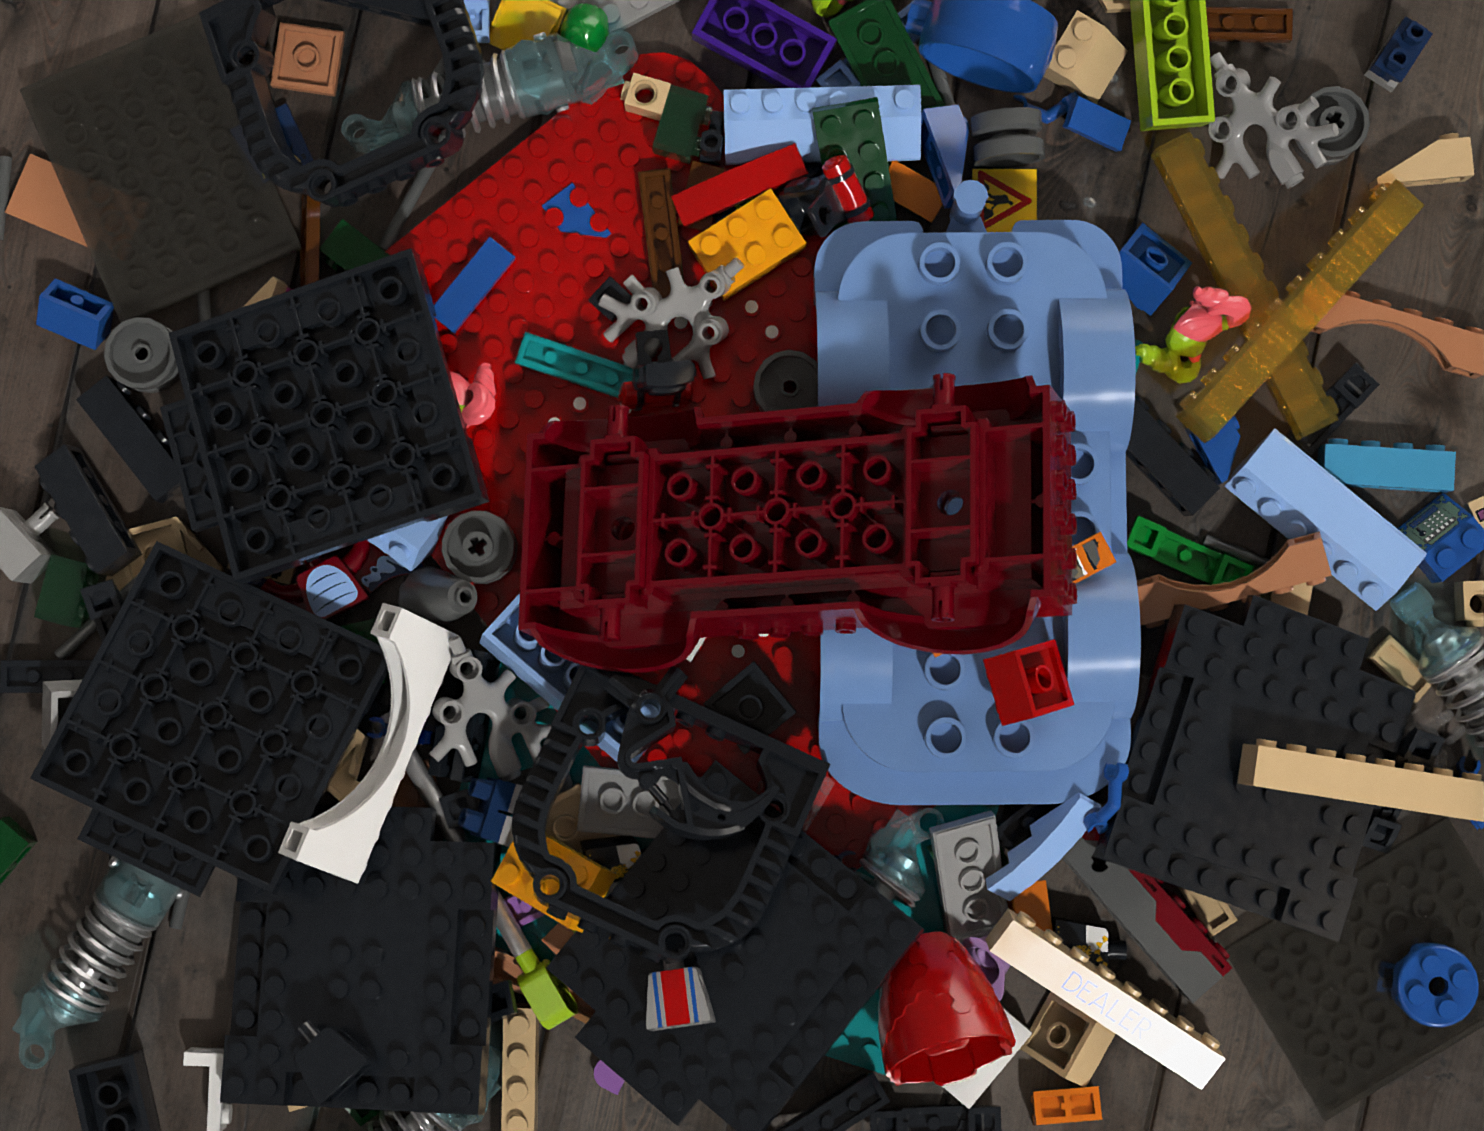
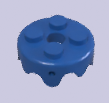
[1391,943,1479,1028]

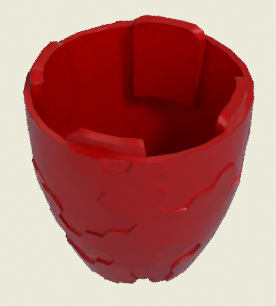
[877,932,1016,1086]

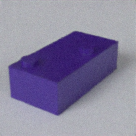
[692,0,837,88]

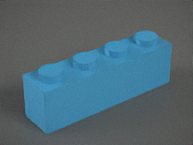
[1317,438,1456,493]

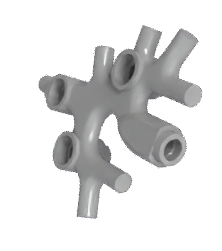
[1208,52,1339,189]
[599,257,744,380]
[429,636,551,781]

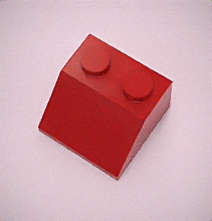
[983,639,1074,726]

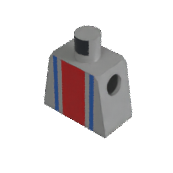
[646,949,716,1031]

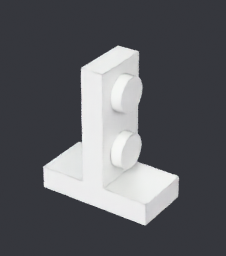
[183,1047,233,1131]

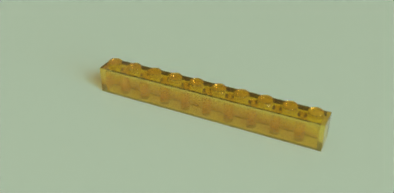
[1151,132,1339,441]
[1175,179,1425,443]

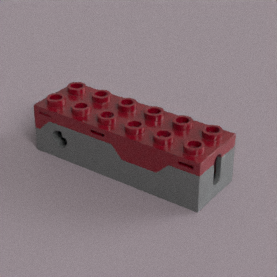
[1061,827,1232,1003]

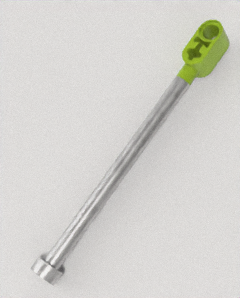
[371,712,578,1030]

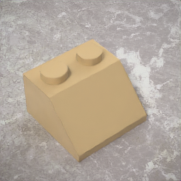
[1043,10,1128,104]
[1020,992,1116,1087]

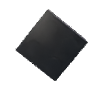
[703,661,797,754]

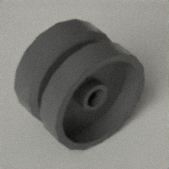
[1290,86,1370,166]
[970,107,1045,168]
[104,317,180,393]
[753,350,818,412]
[442,511,518,584]

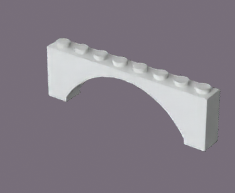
[278,603,459,884]

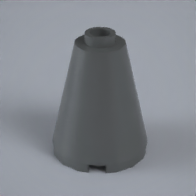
[397,566,478,628]

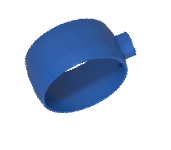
[905,0,1058,93]

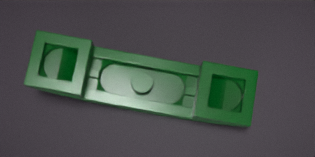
[1127,516,1254,585]

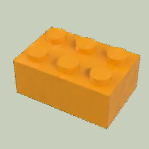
[688,188,806,302]
[491,833,617,933]

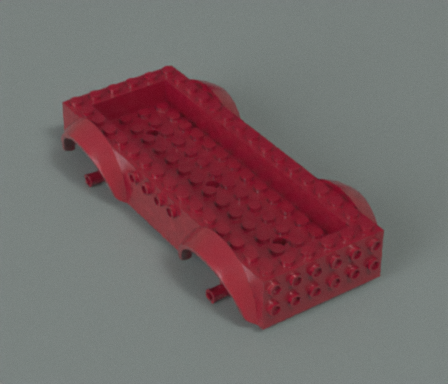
[518,373,1078,672]

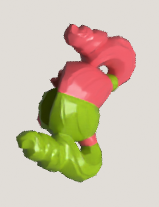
[1135,286,1252,384]
[450,363,496,429]

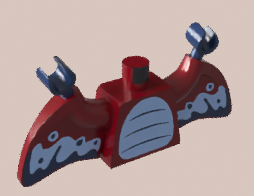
[248,540,424,621]

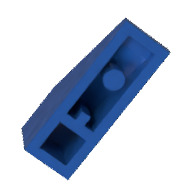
[921,104,969,209]

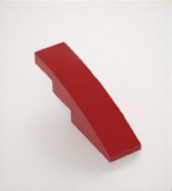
[671,143,809,227]

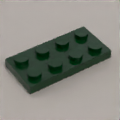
[827,0,945,112]
[812,97,897,232]

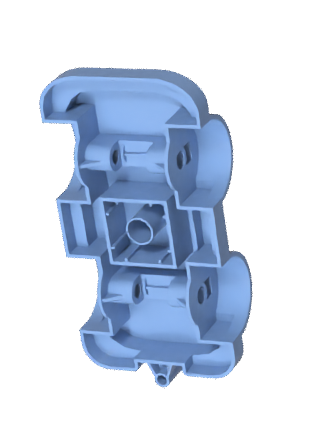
[813,180,1141,805]

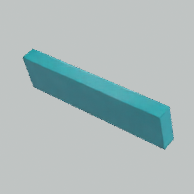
[515,332,633,399]

